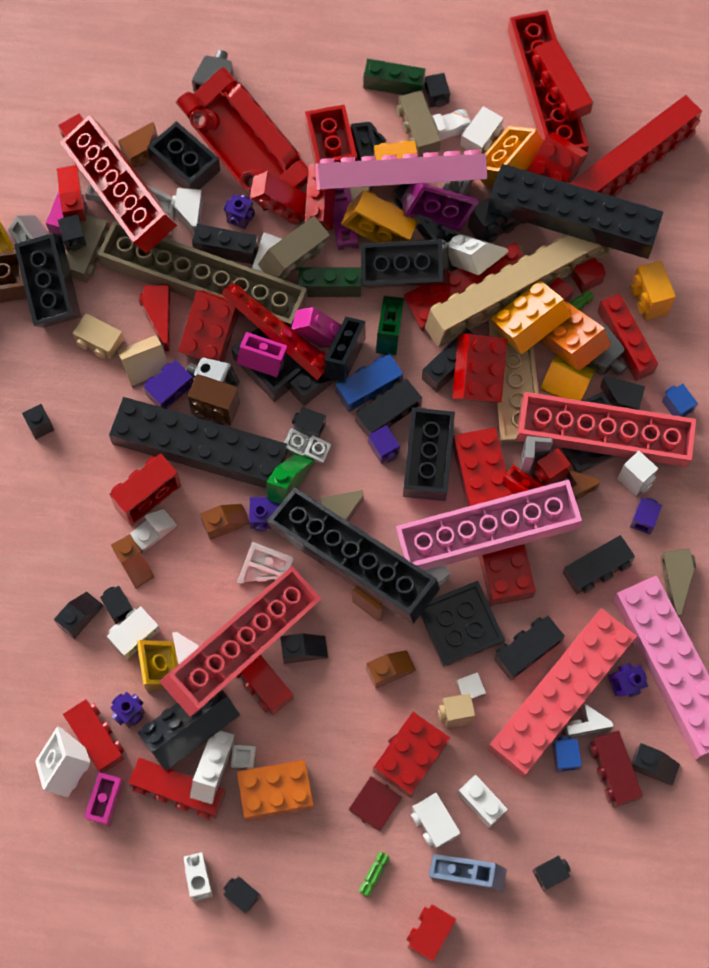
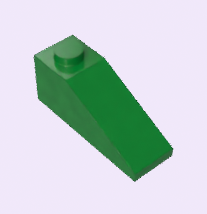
[266,454,314,504]

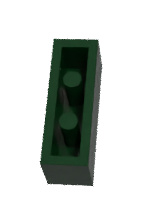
[363,58,426,95]
[298,267,361,297]

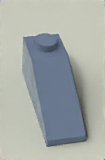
[429,854,507,892]

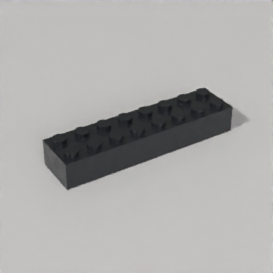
[487,164,664,259]
[109,397,288,489]
[267,487,440,625]

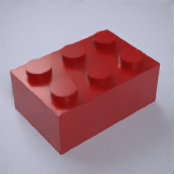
[305,104,357,164]
[527,132,589,183]
[178,290,240,362]
[452,334,508,403]
[109,453,181,526]
[373,712,451,798]

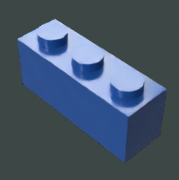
[336,354,403,412]

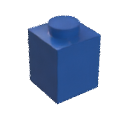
[662,384,698,417]
[552,736,582,772]

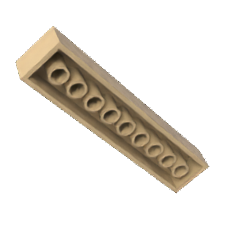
[425,235,612,348]

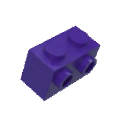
[144,360,194,409]
[249,497,280,532]

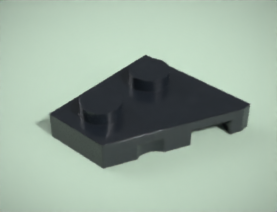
[350,122,387,161]

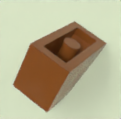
[118,122,157,168]
[200,504,249,540]
[111,534,154,588]
[366,650,416,689]

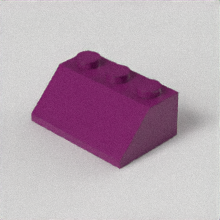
[401,183,479,231]

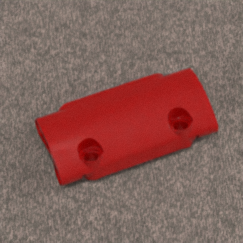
[176,67,309,211]

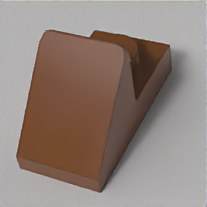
[566,471,601,500]

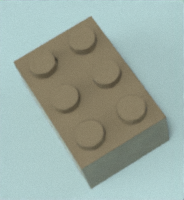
[258,216,330,280]

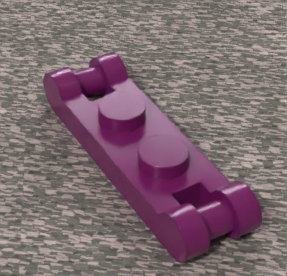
[333,188,358,250]

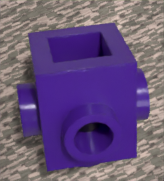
[224,194,255,229]
[608,663,648,697]
[110,692,145,728]

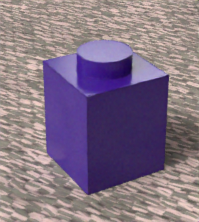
[368,425,400,463]
[630,498,662,535]

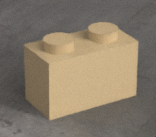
[73,314,124,360]
[438,693,475,729]

